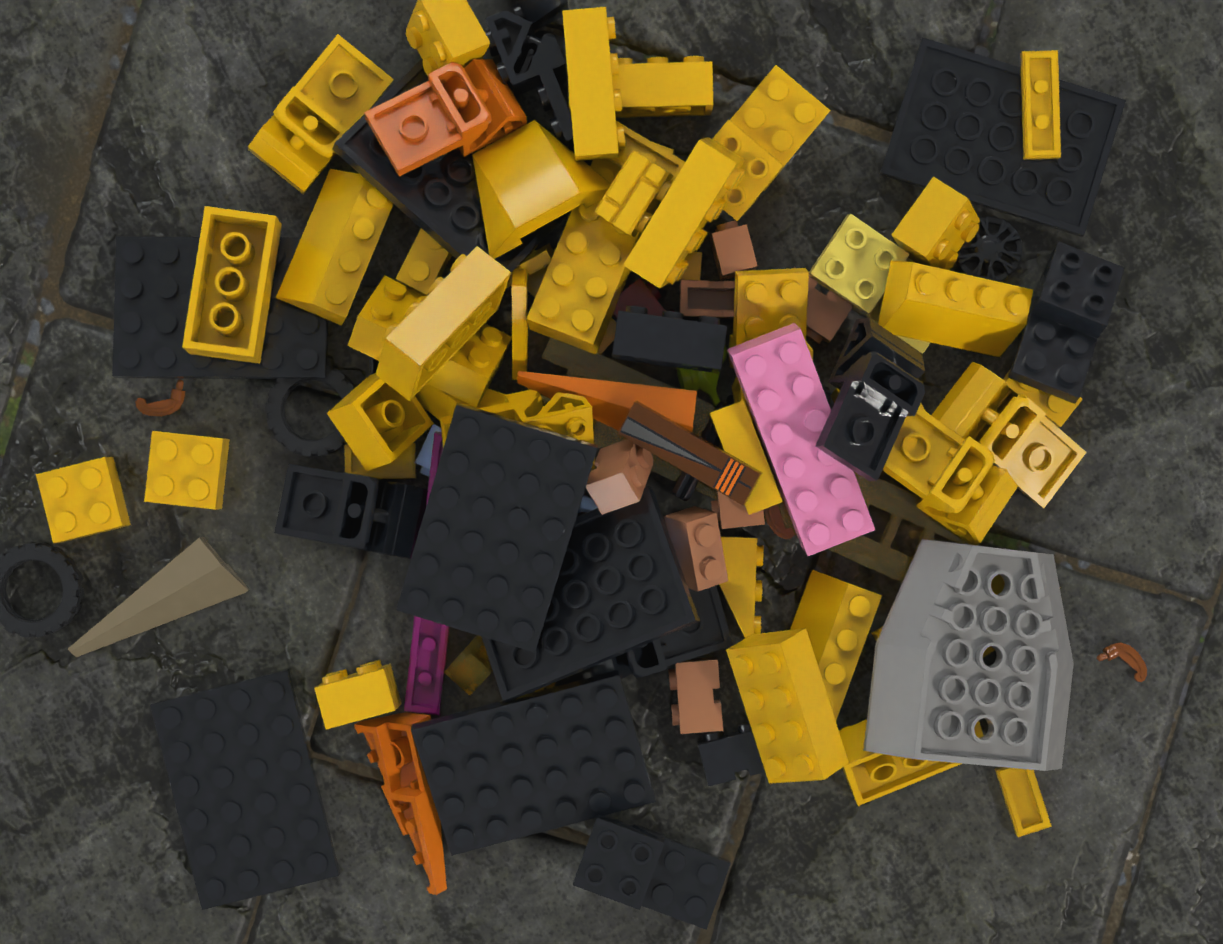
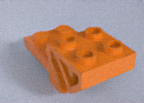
[364,59,527,176]

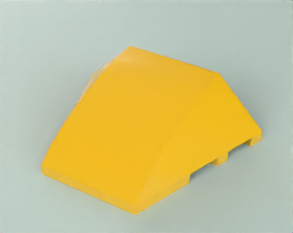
[472,120,611,259]

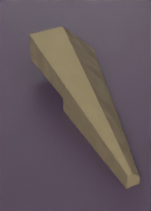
[68,537,250,657]

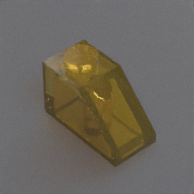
[444,635,493,696]

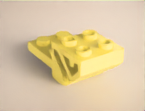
[809,214,930,354]

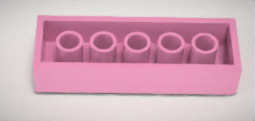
[727,323,875,556]

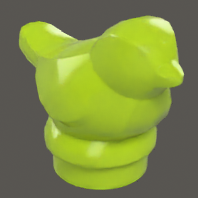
[677,346,728,406]

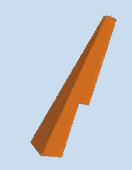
[517,371,697,432]
[354,712,447,895]

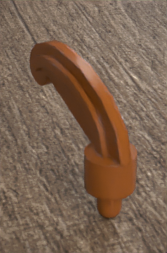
[135,379,186,417]
[763,489,795,539]
[1097,642,1147,682]

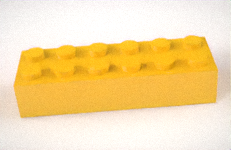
[526,141,675,355]

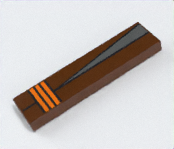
[618,401,762,505]

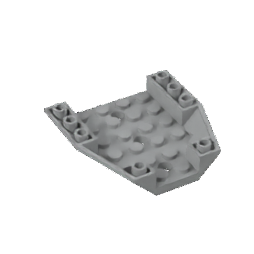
[863,539,1074,771]

